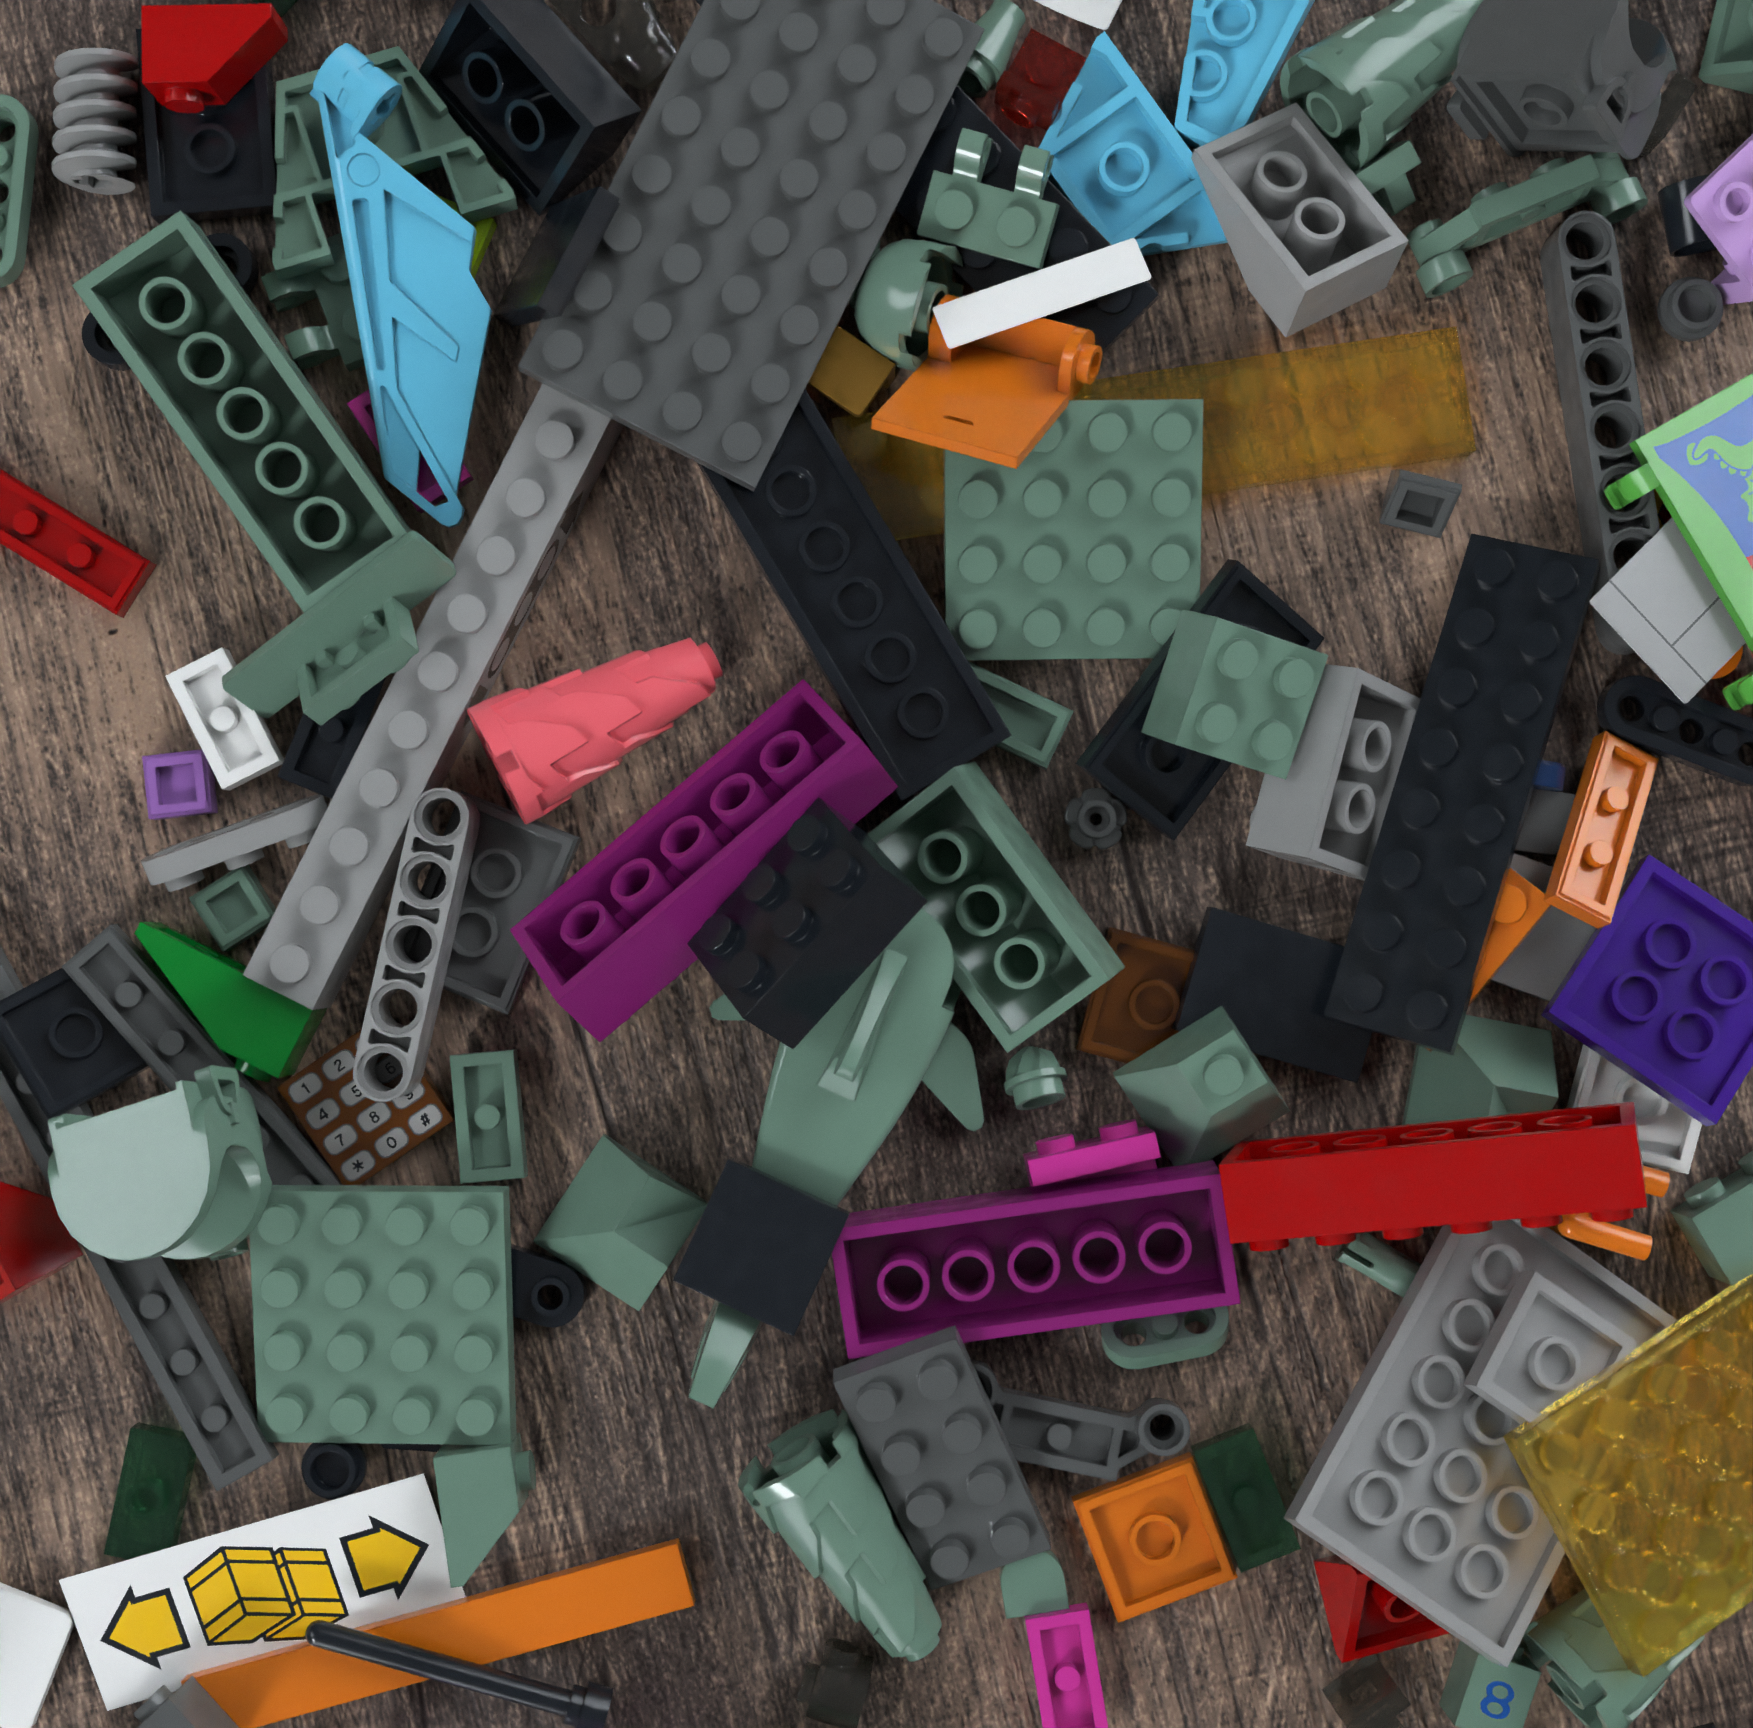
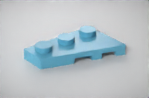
[1174,0,1315,148]

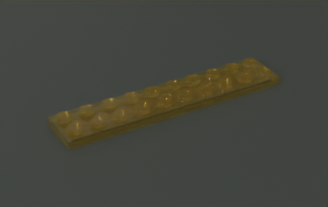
[832,326,1476,540]

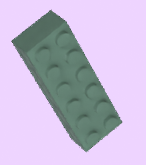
[72,210,413,613]

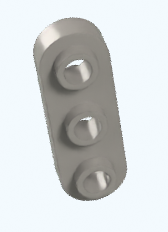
[141,794,327,892]

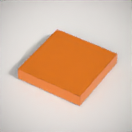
[1071,1452,1238,1623]

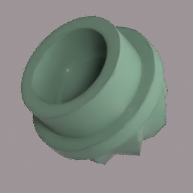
[1004,1046,1068,1110]

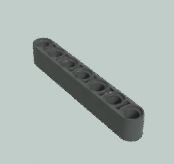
[1540,211,1660,655]

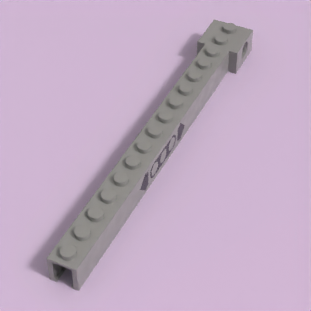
[243,383,625,1010]

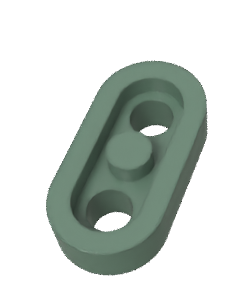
[1101,1306,1229,1369]

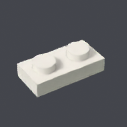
[165,647,284,791]

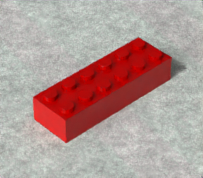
[1219,1102,1647,1252]

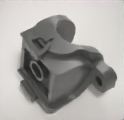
[1447,0,1676,159]

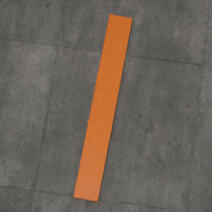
[181,1538,696,1728]

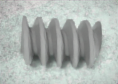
[51,48,139,195]

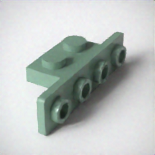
[222,531,456,726]

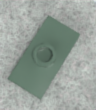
[450,1049,528,1184]

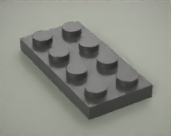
[833,1325,1051,1590]

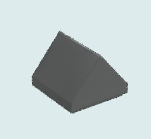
[1379,469,1462,538]

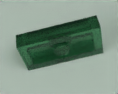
[104,1422,196,1559]
[1190,1423,1301,1573]

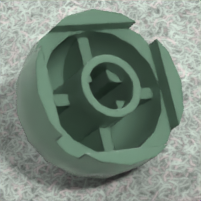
[849,239,964,371]

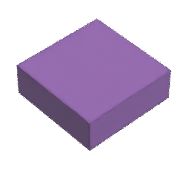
[142,749,218,820]

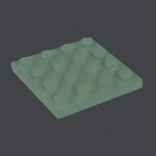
[944,399,1204,660]
[249,1185,517,1445]

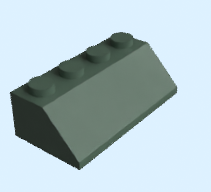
[868,761,1125,1053]

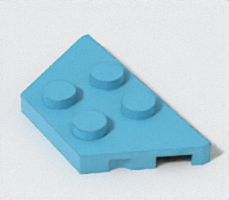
[1038,31,1228,256]

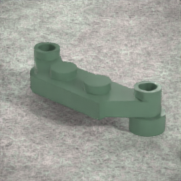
[1406,152,1648,298]

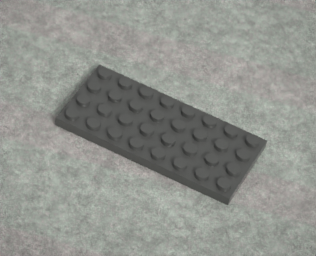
[518,0,985,492]

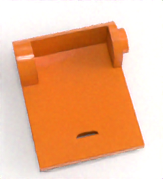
[871,294,1102,469]

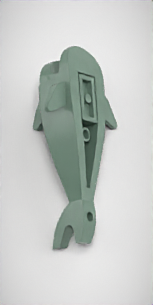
[688,909,984,1408]

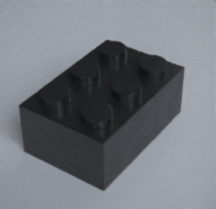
[687,797,928,1049]

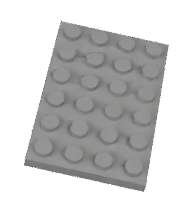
[1284,1219,1681,1668]

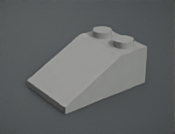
[1191,102,1409,338]

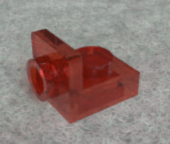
[994,28,1087,131]

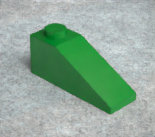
[134,922,327,1082]

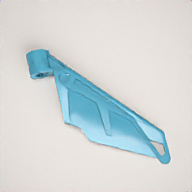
[309,43,492,528]

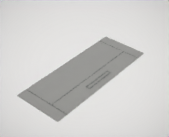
[1590,518,1746,704]

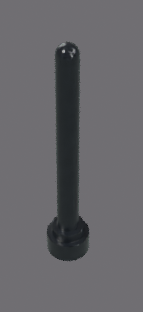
[305,1620,613,1728]

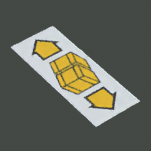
[59,1473,466,1711]

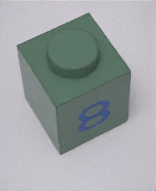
[1439,1641,1541,1728]

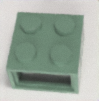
[1141,609,1328,780]

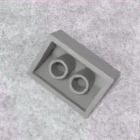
[1246,664,1420,881]

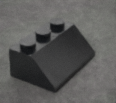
[419,0,642,216]

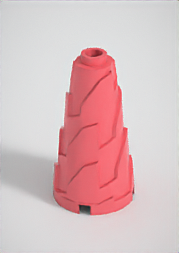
[466,637,723,825]

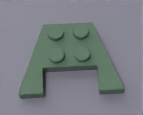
[272,46,518,281]

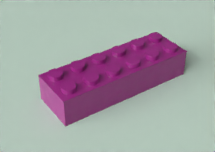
[510,679,898,1042]
[832,1160,1241,1359]

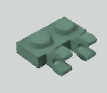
[917,128,1060,270]
[261,233,365,372]

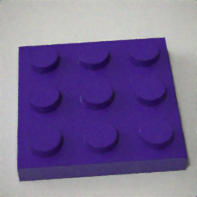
[1541,854,1753,1127]

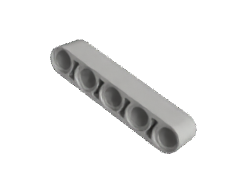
[353,788,480,1102]

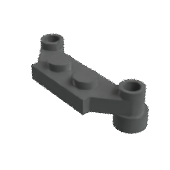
[971,1359,1190,1482]

